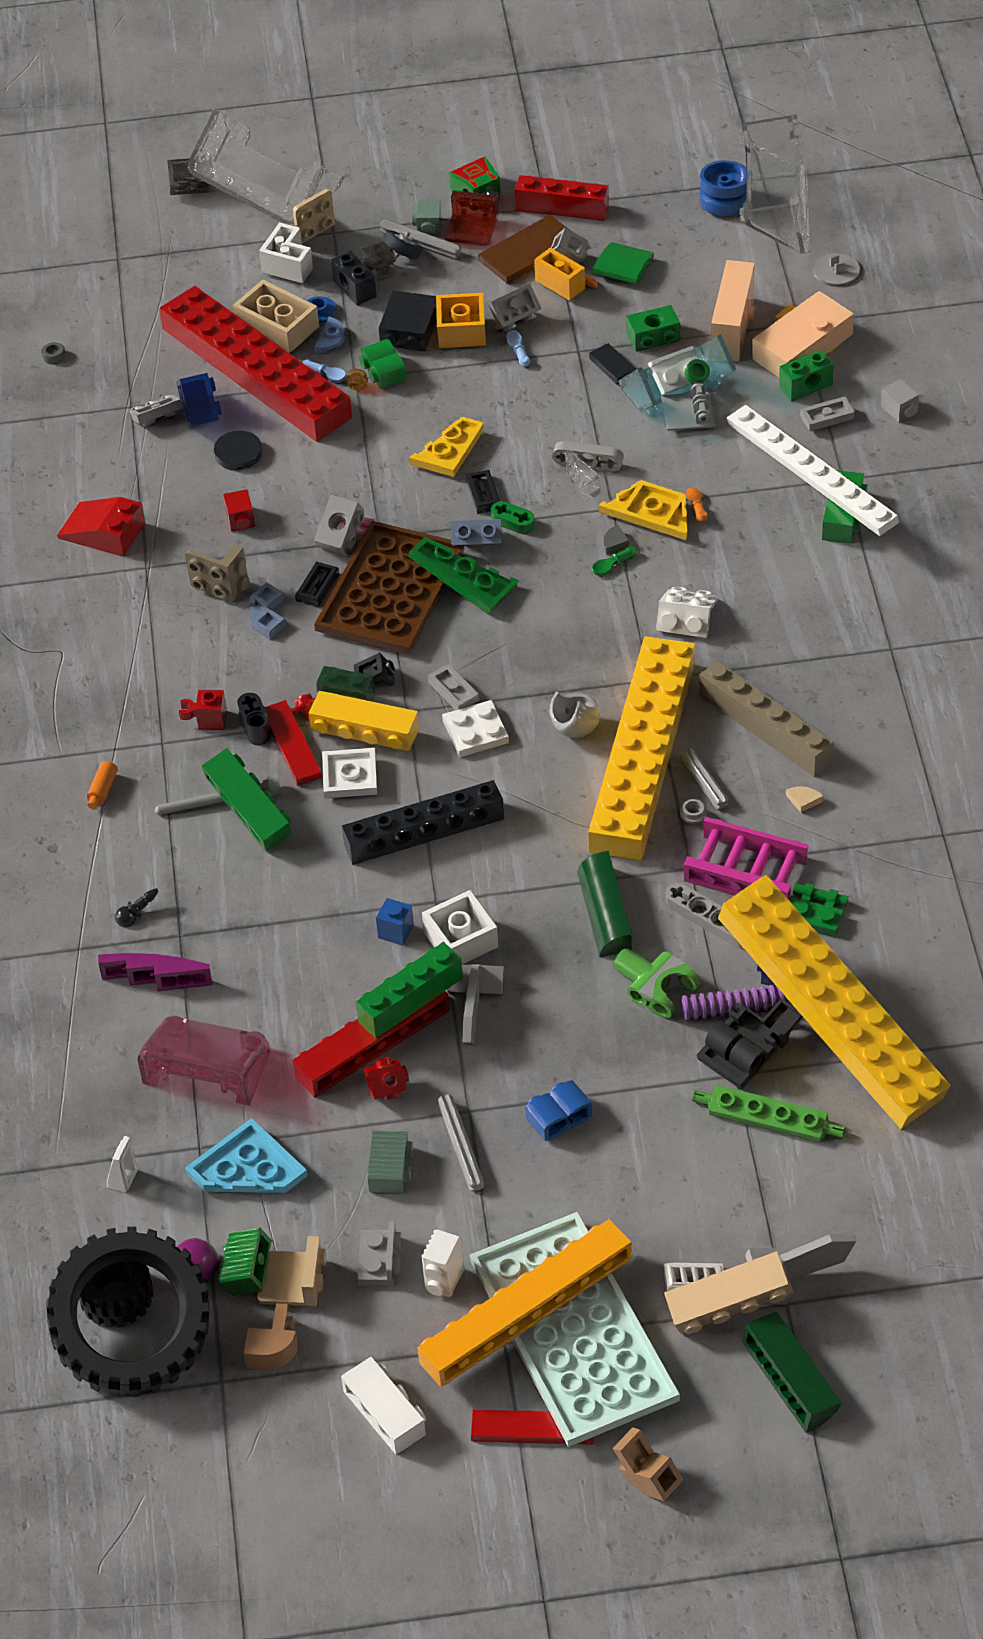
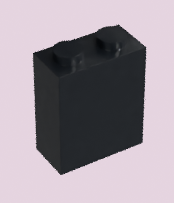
[379,290,437,351]

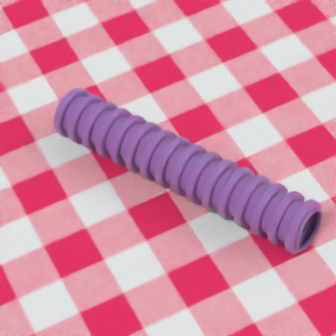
[681,985,794,1021]

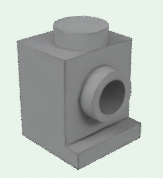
[551,228,588,263]

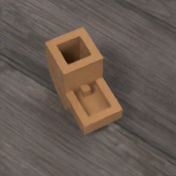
[244,1303,298,1371]
[613,1427,684,1501]

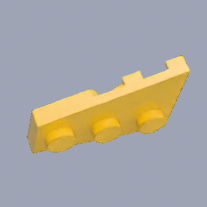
[409,417,484,477]

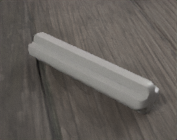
[681,748,728,810]

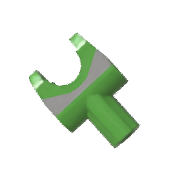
[613,948,701,1018]

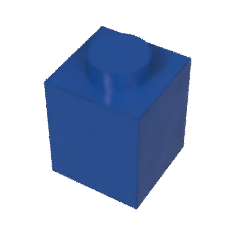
[376,898,414,945]

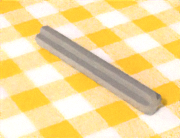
[380,219,461,258]
[438,1094,484,1192]

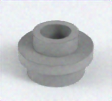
[680,799,707,824]

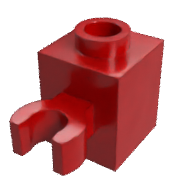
[179,690,227,730]

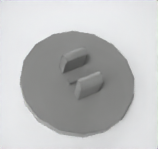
[813,253,860,287]

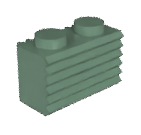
[367,1130,413,1194]

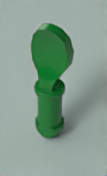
[591,546,637,576]

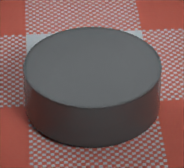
[41,342,66,364]

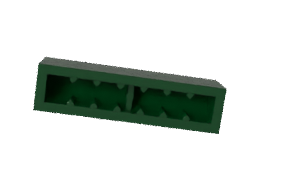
[577,851,632,957]
[741,1311,842,1433]

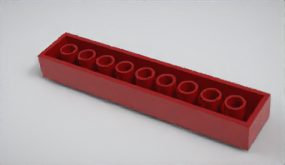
[159,285,352,442]

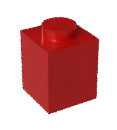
[223,489,255,532]

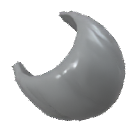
[549,692,600,738]

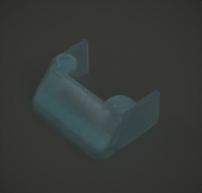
[618,334,736,415]

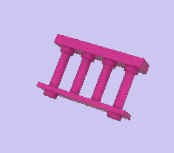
[684,817,809,900]

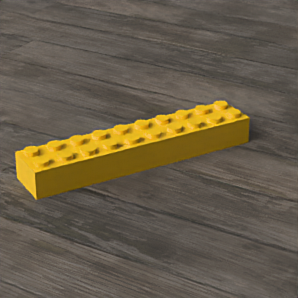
[588,636,695,861]
[718,875,950,1129]

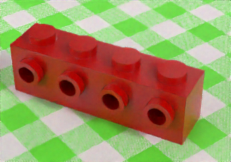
[514,175,609,221]

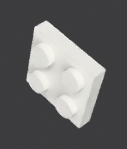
[442,700,509,758]
[322,748,377,798]

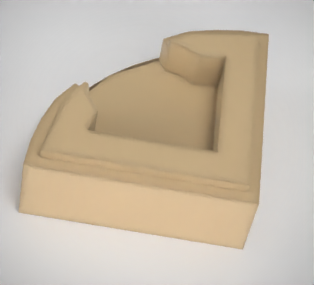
[786,786,823,813]

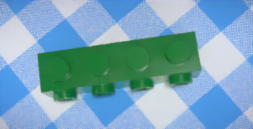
[201,748,292,852]
[356,941,463,1038]

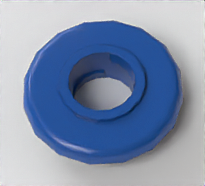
[306,296,337,323]

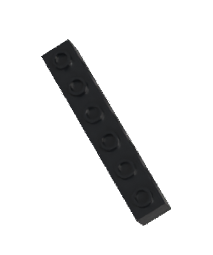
[342,780,504,865]

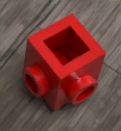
[363,1057,409,1100]

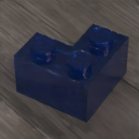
[176,373,222,428]

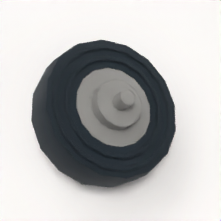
[382,230,423,259]

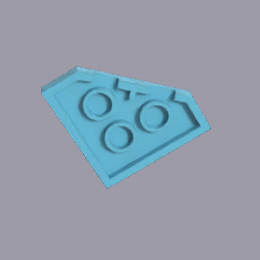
[185,1118,308,1193]

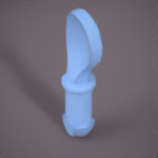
[506,330,530,367]
[303,360,347,383]

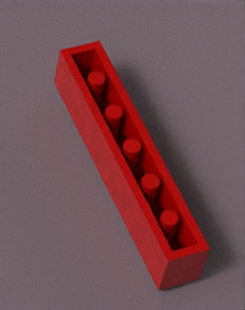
[292,991,450,1098]

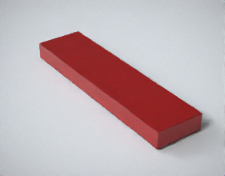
[264,700,322,786]
[471,1409,594,1445]

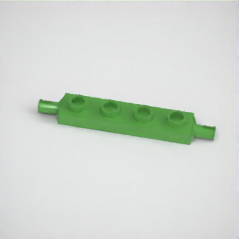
[692,1085,845,1143]

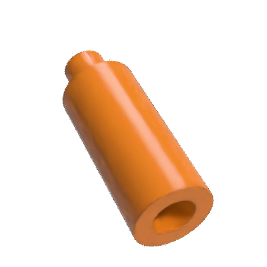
[87,761,118,810]

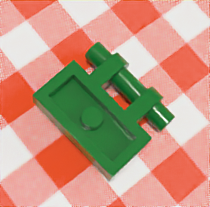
[789,883,849,937]

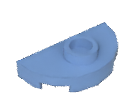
[314,317,345,354]

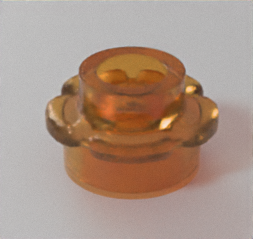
[345,369,368,391]

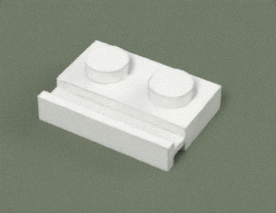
[648,346,698,396]

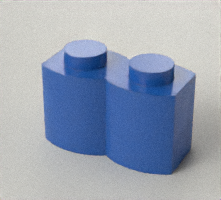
[525,1080,592,1141]

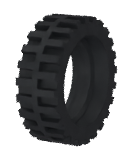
[46,1226,210,1397]

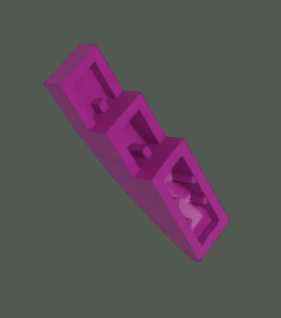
[98,953,213,991]

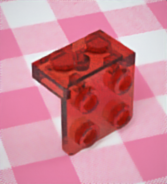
[445,190,499,246]

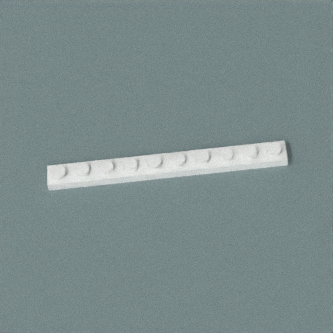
[727,405,899,536]

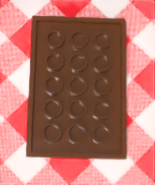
[314,521,465,655]

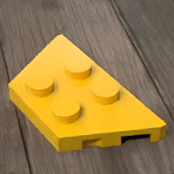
[599,480,687,540]

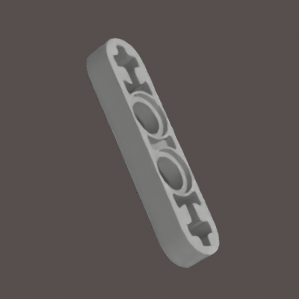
[665,883,744,949]

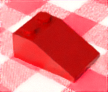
[57,497,146,557]

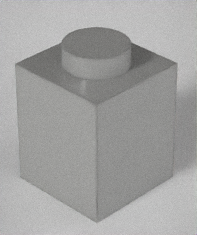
[881,379,919,422]

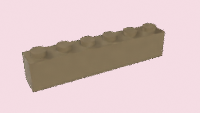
[699,660,833,777]

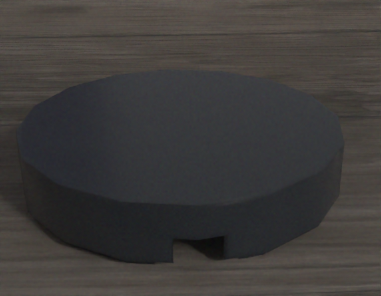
[214,431,262,470]

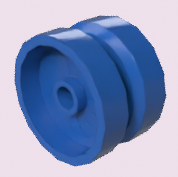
[699,160,750,216]

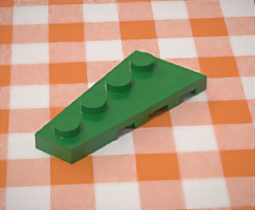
[408,537,519,615]

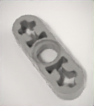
[552,441,624,472]

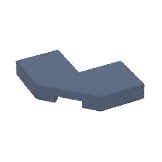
[250,582,287,640]

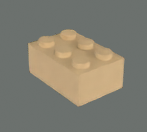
[233,280,319,353]

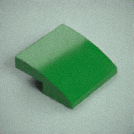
[592,242,654,284]

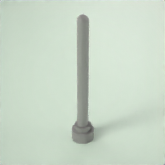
[155,774,282,815]

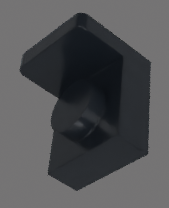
[354,653,396,689]

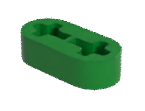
[491,501,535,534]

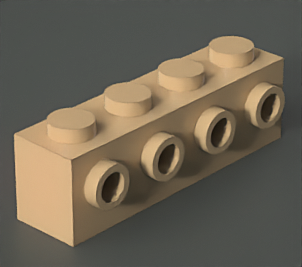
[664,1251,794,1334]

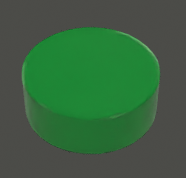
[684,359,710,384]

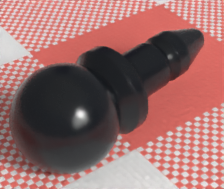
[115,888,158,927]

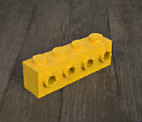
[309,691,419,751]

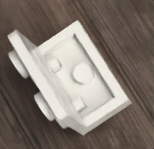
[656,587,717,638]

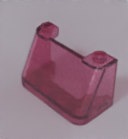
[137,1016,270,1106]

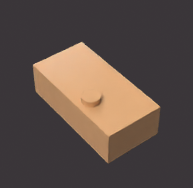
[711,260,755,362]
[752,291,854,377]

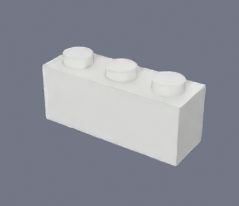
[341,1357,426,1455]

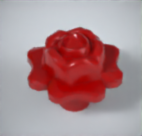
[292,693,316,721]

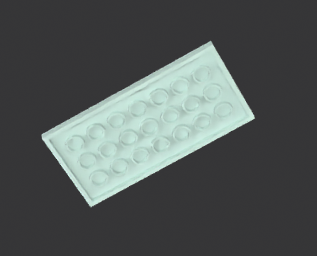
[470,1212,680,1447]

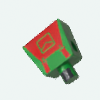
[449,156,501,206]

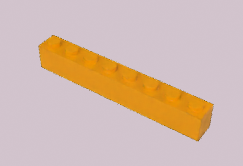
[417,1219,632,1388]

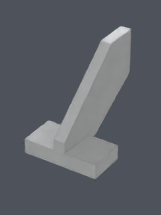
[447,964,505,1044]
[745,1234,856,1305]

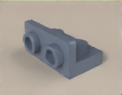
[451,519,502,546]

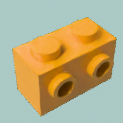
[534,248,585,301]

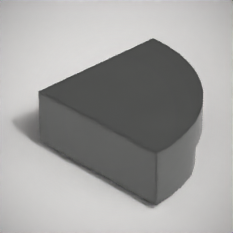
[604,525,629,554]

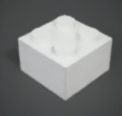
[422,890,498,964]

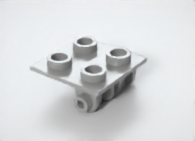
[661,383,716,431]

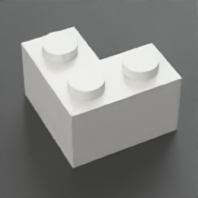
[259,222,313,283]

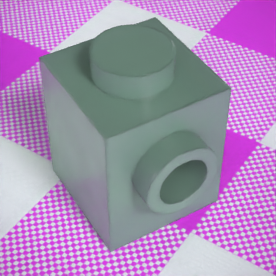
[412,200,442,236]

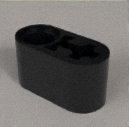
[237,693,271,745]

